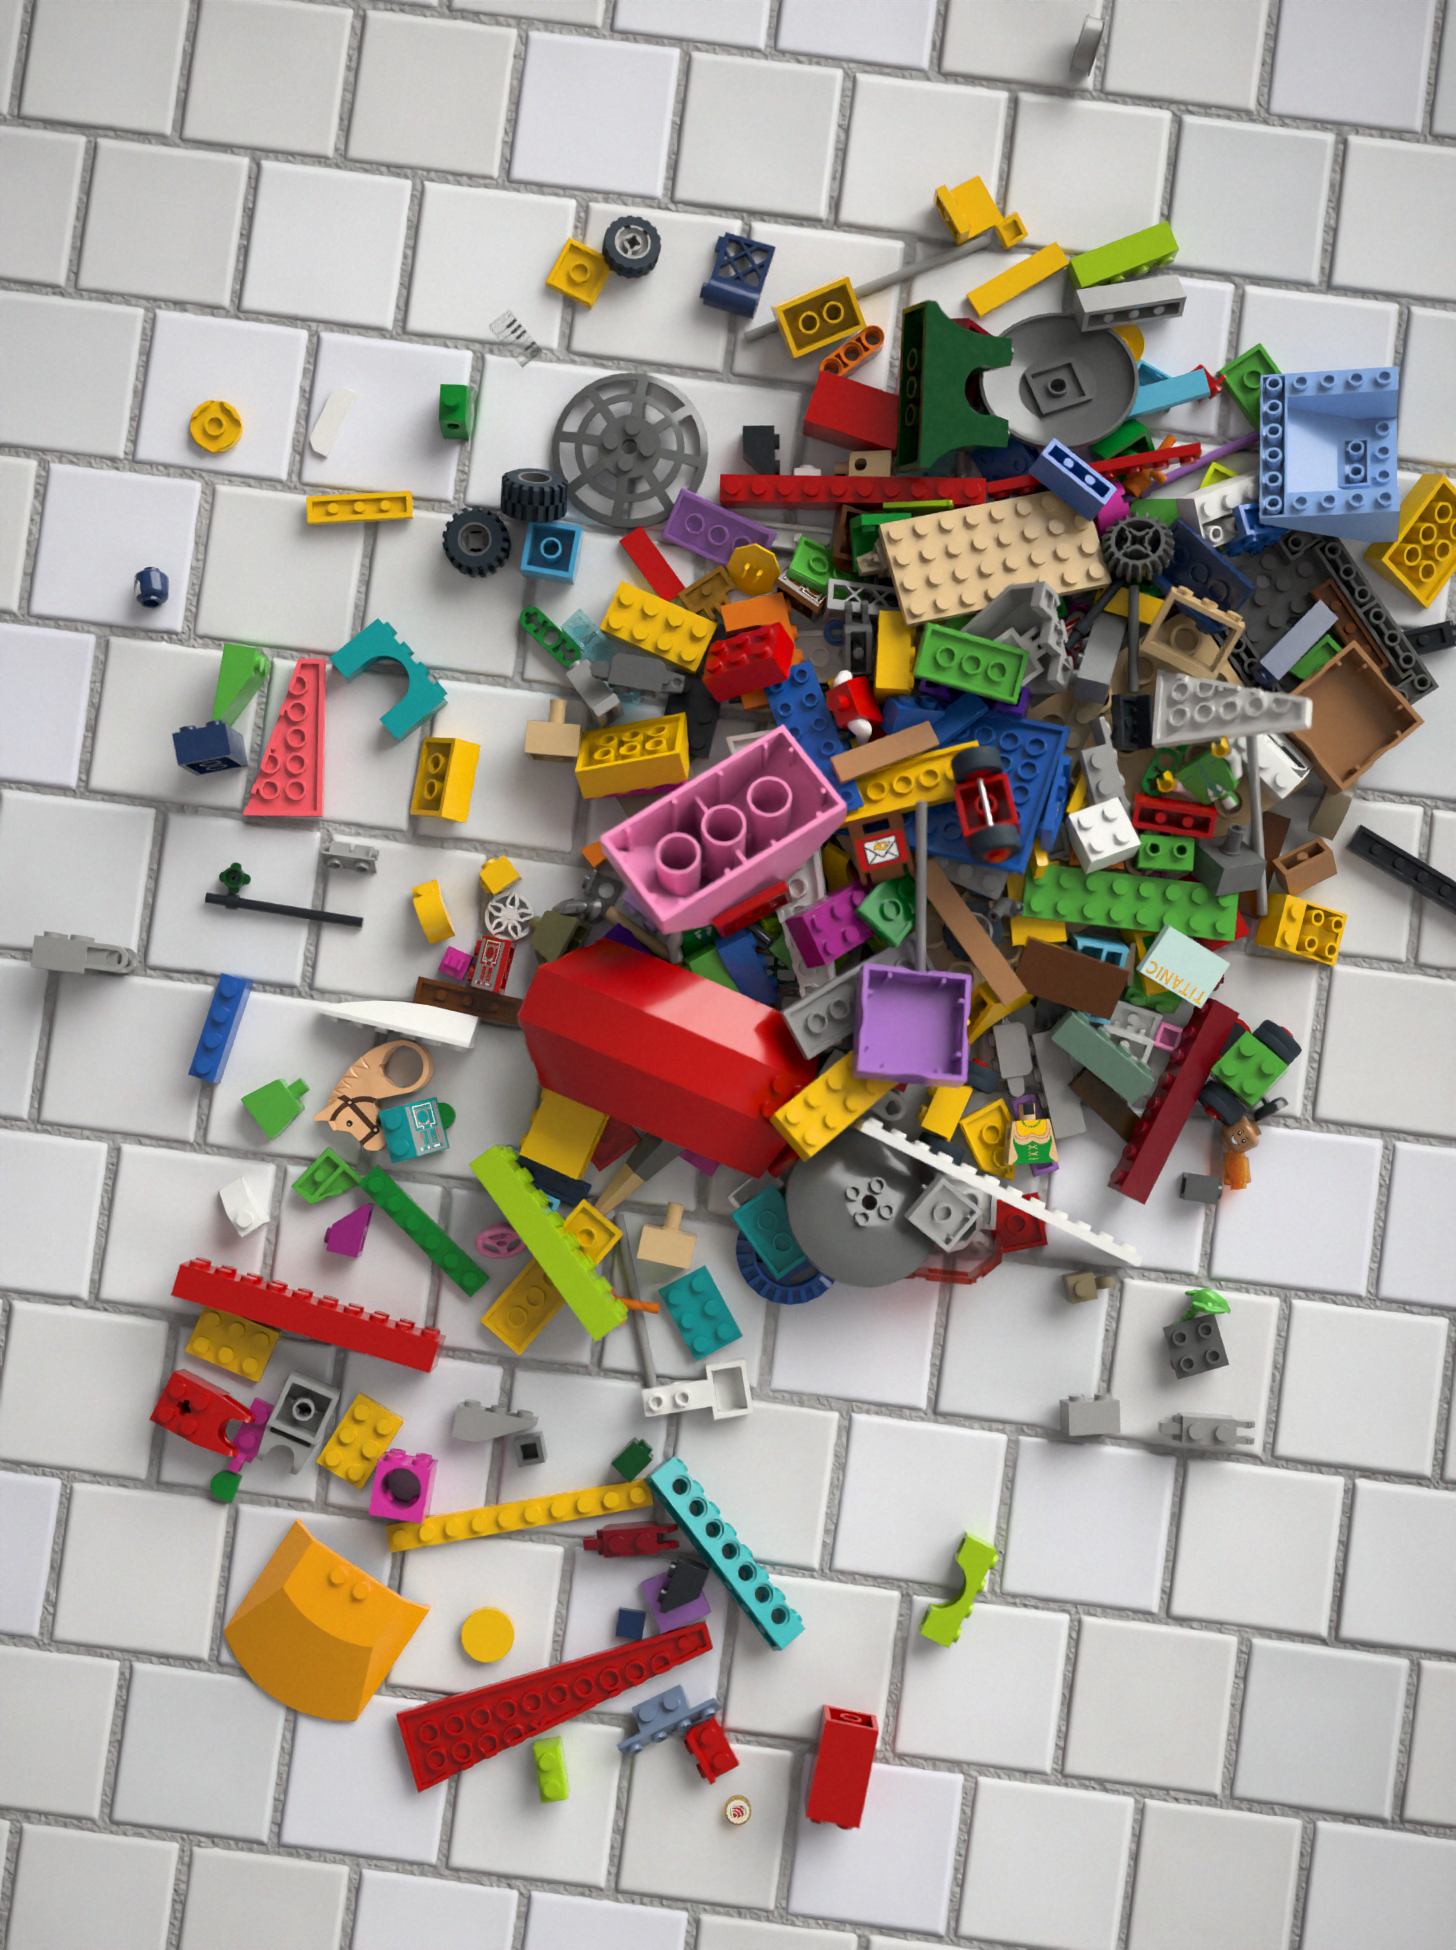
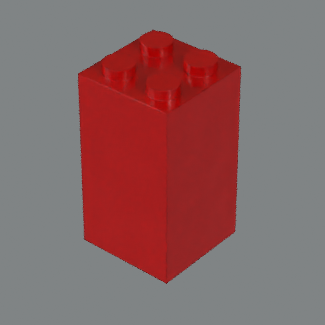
[802,370,899,457]
[804,1704,879,1830]

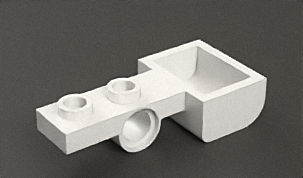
[641,1358,754,1420]

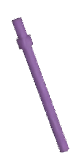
[1121,430,1260,503]

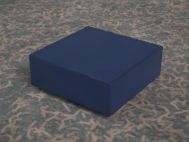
[616,1607,646,1640]

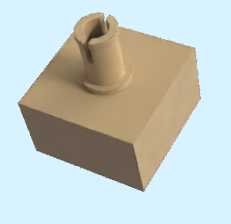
[524,699,584,764]
[637,1202,697,1270]

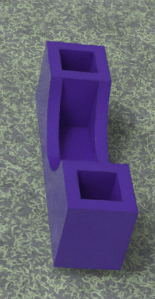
[918,679,1032,718]

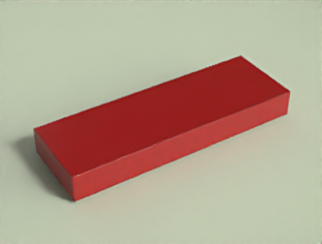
[619,526,685,602]

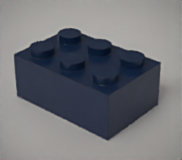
[172,720,248,776]

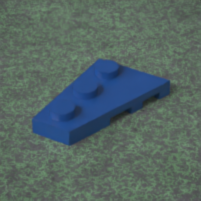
[1037,755,1071,851]

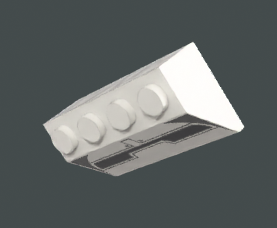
[1214,732,1314,803]

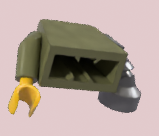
[529,896,607,966]

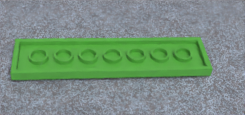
[1020,862,1239,942]

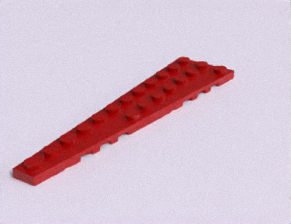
[396,1620,713,1793]

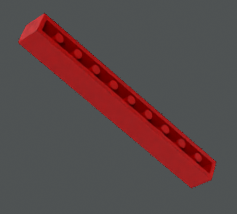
[719,474,986,511]

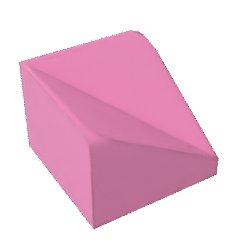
[1153,1021,1183,1054]

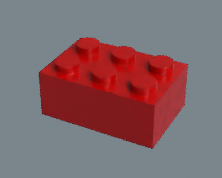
[702,621,795,702]

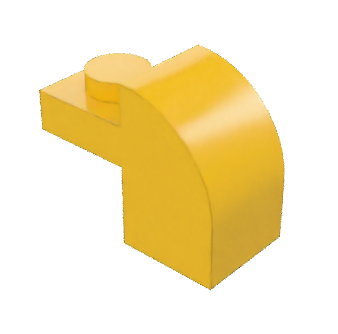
[412,879,455,945]

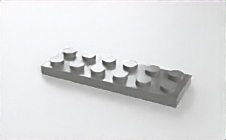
[779,931,936,1060]

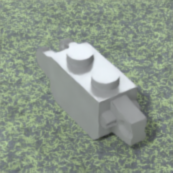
[987,1012,1033,1098]
[1158,1412,1255,1447]

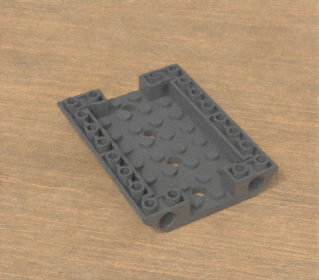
[1212,529,1439,772]

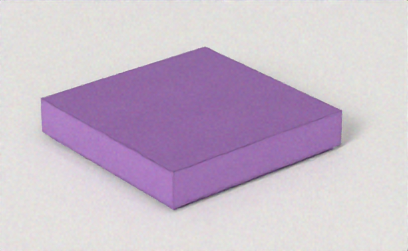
[641,1571,711,1634]

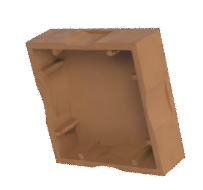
[1282,640,1424,795]

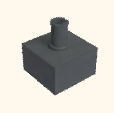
[1190,824,1267,896]

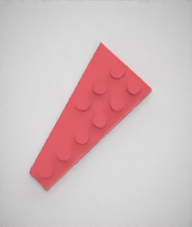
[243,658,327,817]

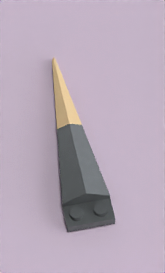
[594,1133,686,1216]

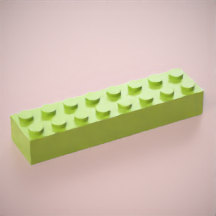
[468,1144,629,1342]

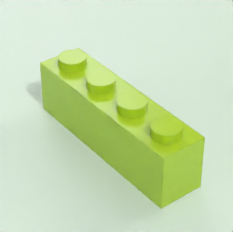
[1066,221,1179,291]

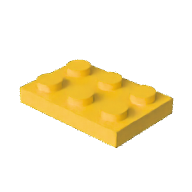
[185,1306,281,1382]
[316,1392,405,1490]

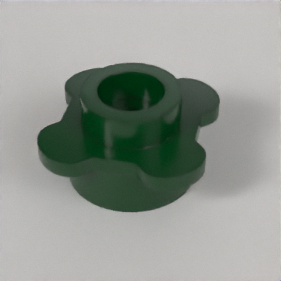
[219,862,251,894]

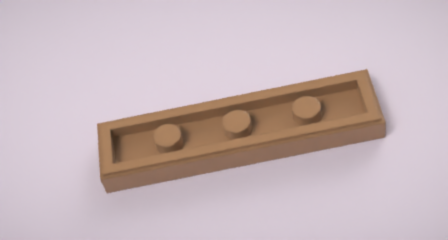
[830,720,940,785]

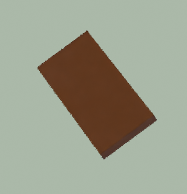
[1014,935,1130,1020]

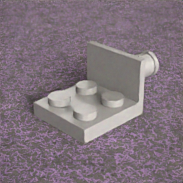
[904,1174,990,1254]

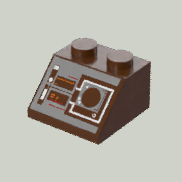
[772,565,826,623]

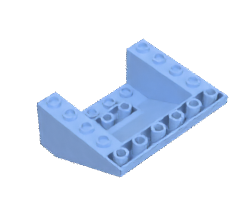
[1259,366,1400,543]

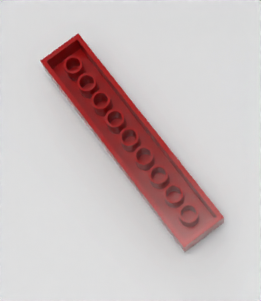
[171,1257,446,1373]

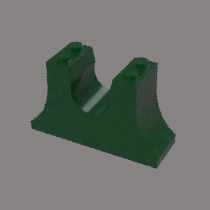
[896,300,1014,474]

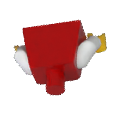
[826,670,884,749]

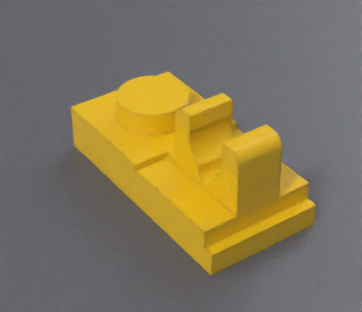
[1064,768,1088,817]

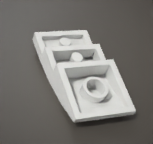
[1079,998,1163,1108]

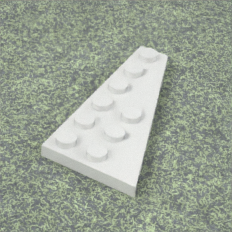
[1152,669,1312,748]

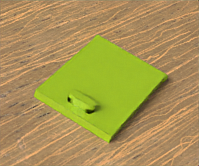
[883,500,955,518]

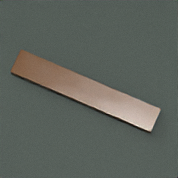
[910,858,1027,1007]

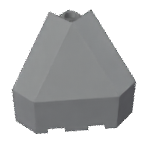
[960,581,1074,694]

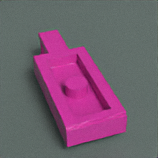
[227,1397,274,1473]

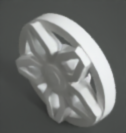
[485,892,535,942]

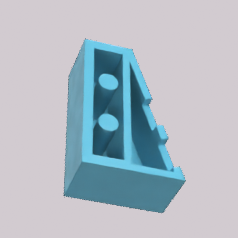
[1070,932,1129,1025]

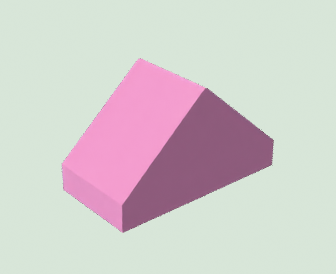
[600,725,847,935]

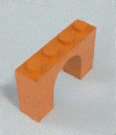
[720,592,804,713]

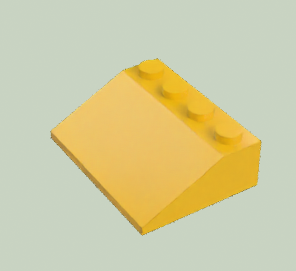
[1362,473,1456,609]
[575,712,689,799]

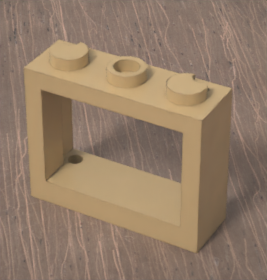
[1140,586,1245,680]

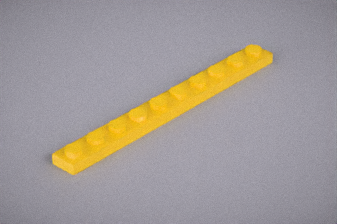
[386,1478,654,1553]

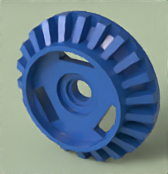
[736,1195,835,1305]

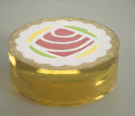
[725,1795,751,1825]

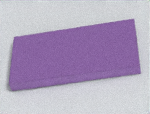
[660,488,778,568]

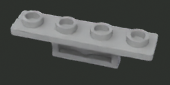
[1078,716,1132,821]

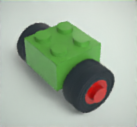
[1197,1019,1302,1127]

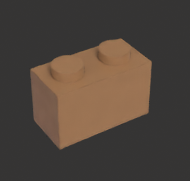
[1272,837,1337,896]

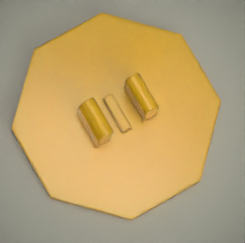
[726,543,781,597]

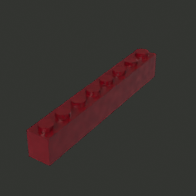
[1107,998,1240,1205]

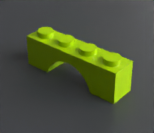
[918,1532,998,1648]

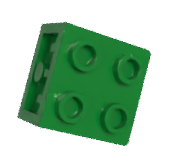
[850,513,911,573]

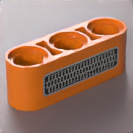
[819,325,885,378]

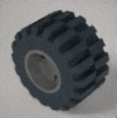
[500,468,568,523]
[442,506,511,578]

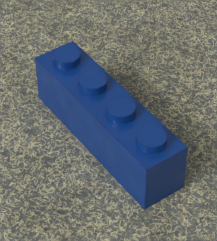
[188,973,254,1083]

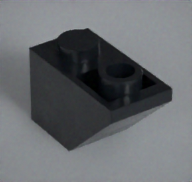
[743,425,780,475]
[657,1555,709,1614]

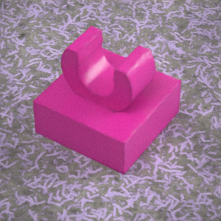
[438,946,474,981]

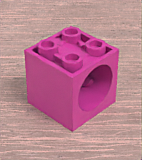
[368,1448,438,1523]

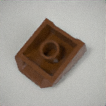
[832,504,874,578]

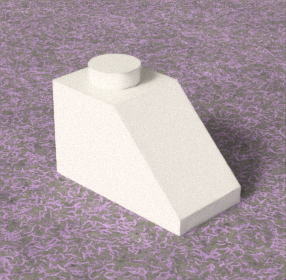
[219,1176,270,1237]

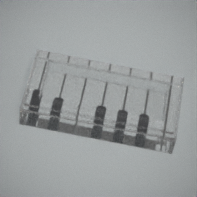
[489,309,542,368]

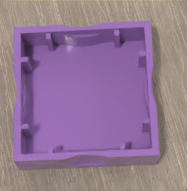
[851,963,971,1088]

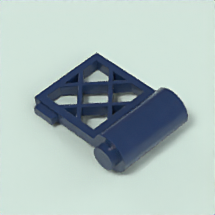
[700,232,775,319]

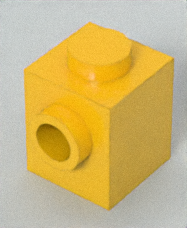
[478,855,522,896]

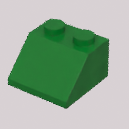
[1088,419,1156,493]

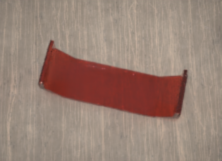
[905,1230,1003,1285]

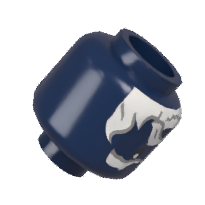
[134,567,169,608]

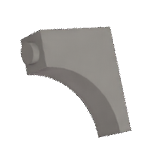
[565,659,624,728]

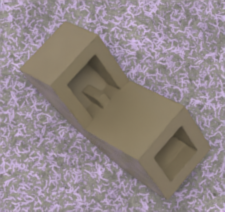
[1308,779,1358,841]

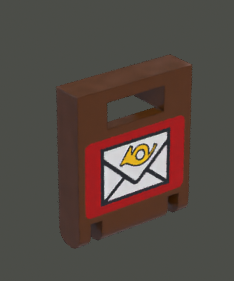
[847,809,916,886]

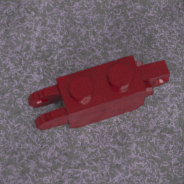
[583,1521,680,1558]

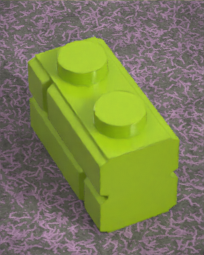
[533,1736,570,1803]

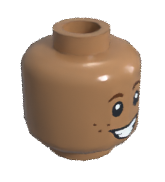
[1219,1116,1262,1155]

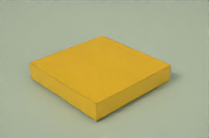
[545,237,612,309]

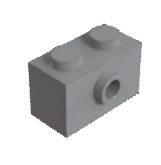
[1059,1393,1121,1436]

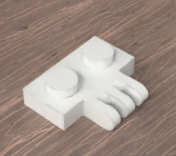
[993,626,1047,686]

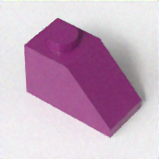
[324,1203,374,1258]

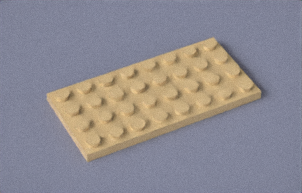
[878,491,1112,628]

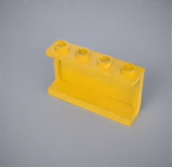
[519,1088,610,1180]

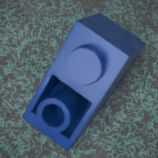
[880,694,945,736]

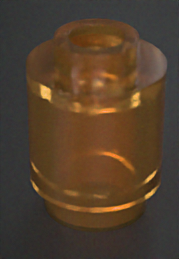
[1221,1151,1252,1190]

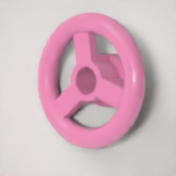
[475,1222,527,1259]

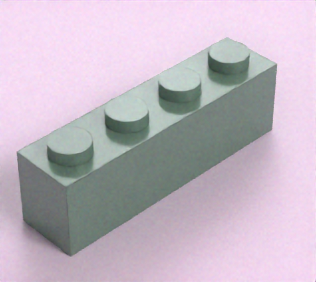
[1049,1008,1154,1105]

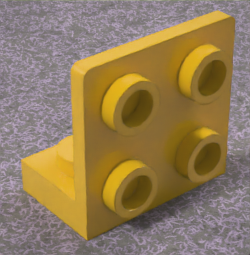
[933,176,1003,246]

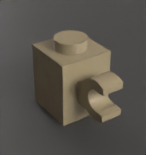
[1062,1270,1114,1304]

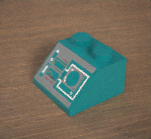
[379,1097,450,1164]

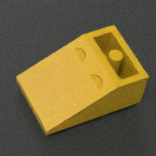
[1254,893,1347,966]

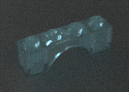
[561,608,645,707]

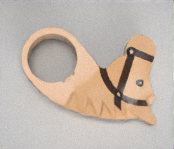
[313,1040,434,1151]

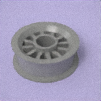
[1069,11,1108,77]

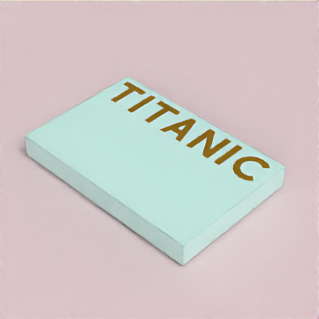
[1137,924,1230,1009]

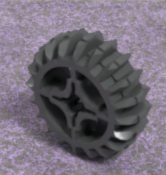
[1101,512,1175,583]

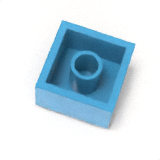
[520,521,584,585]

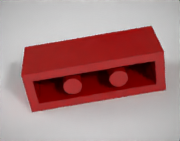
[1130,793,1218,839]

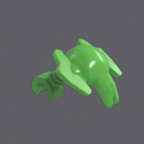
[1170,1288,1231,1325]

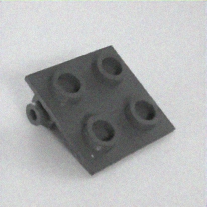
[1163,1314,1229,1380]

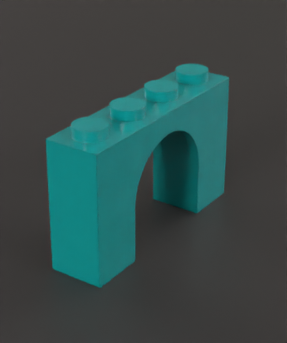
[329,618,448,743]

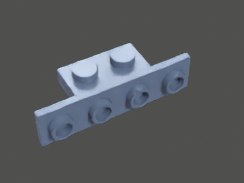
[617,1685,722,1756]

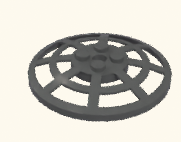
[552,373,708,530]

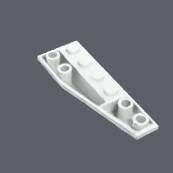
[1176,469,1260,548]
[316,1001,481,1052]

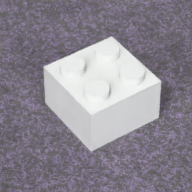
[1065,797,1141,874]

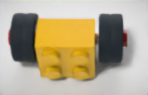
[915,1058,999,1167]

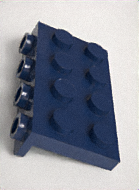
[1143,517,1256,635]

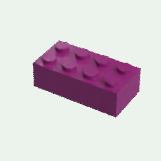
[784,873,877,969]

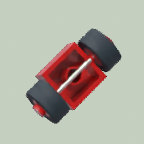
[951,746,1022,865]

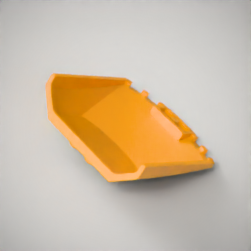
[223,1518,431,1721]

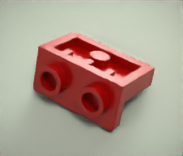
[684,1716,740,1785]

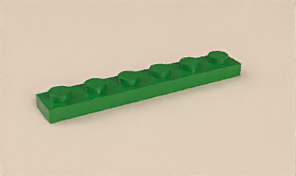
[358,1165,490,1298]

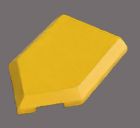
[958,1098,1016,1181]

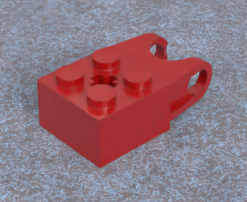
[149,1369,256,1457]

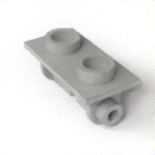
[322,841,379,873]

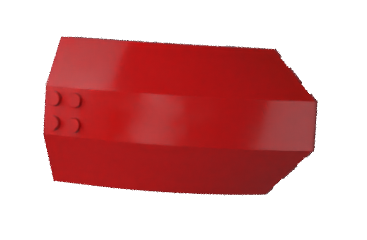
[516,937,819,1179]

